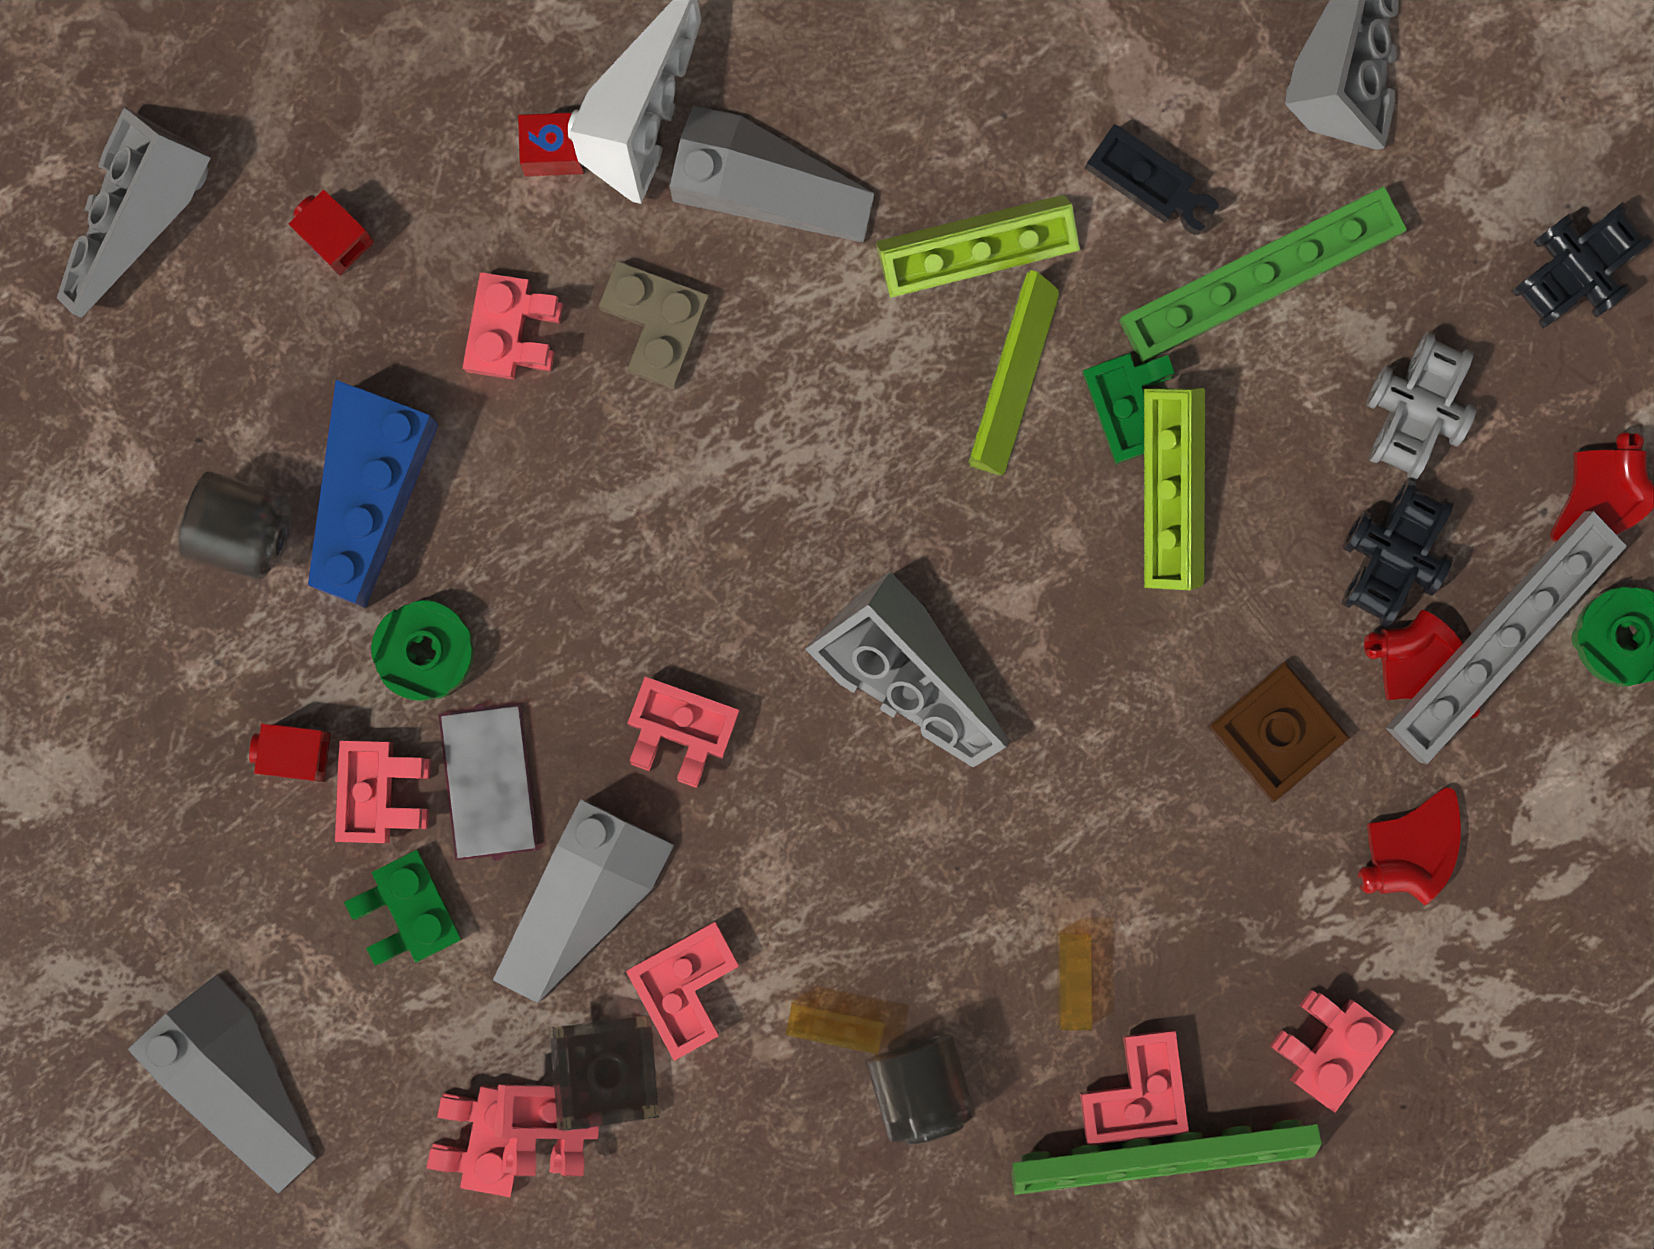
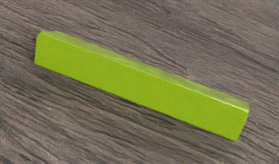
[876,195,1080,298]
[968,270,1059,475]
[1144,388,1205,590]

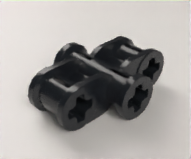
[1512,202,1654,329]
[1342,478,1454,628]

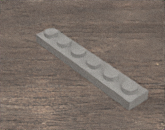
[1386,511,1627,764]

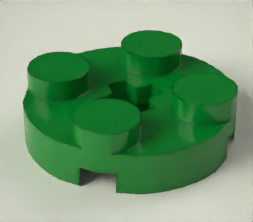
[1571,587,1654,687]
[371,600,474,702]

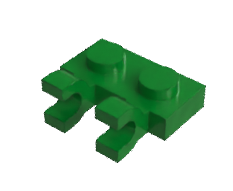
[1082,353,1175,465]
[344,850,463,966]

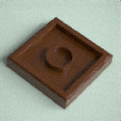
[1207,662,1350,802]

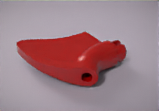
[1550,433,1654,543]
[1364,610,1480,719]
[1357,788,1461,906]

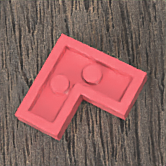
[626,921,740,1061]
[1079,1029,1189,1145]

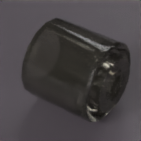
[179,471,292,580]
[866,1034,976,1145]

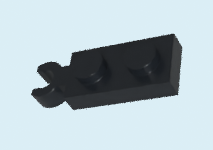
[1085,123,1219,235]

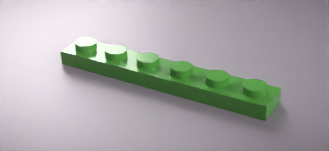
[1119,187,1407,364]
[1011,1120,1322,1195]

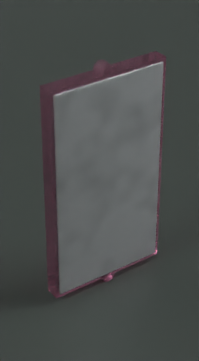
[438,704,539,861]

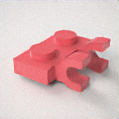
[462,272,563,380]
[627,677,739,788]
[335,741,431,843]
[1270,990,1394,1113]
[426,1084,515,1197]
[495,1084,601,1176]

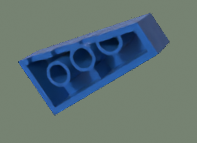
[308,380,438,608]

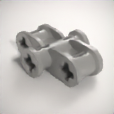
[1366,332,1477,481]

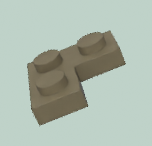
[599,261,709,390]

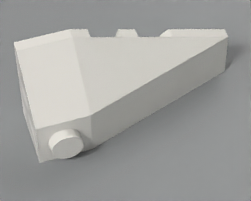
[568,0,701,204]

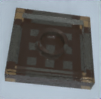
[549,1015,659,1131]

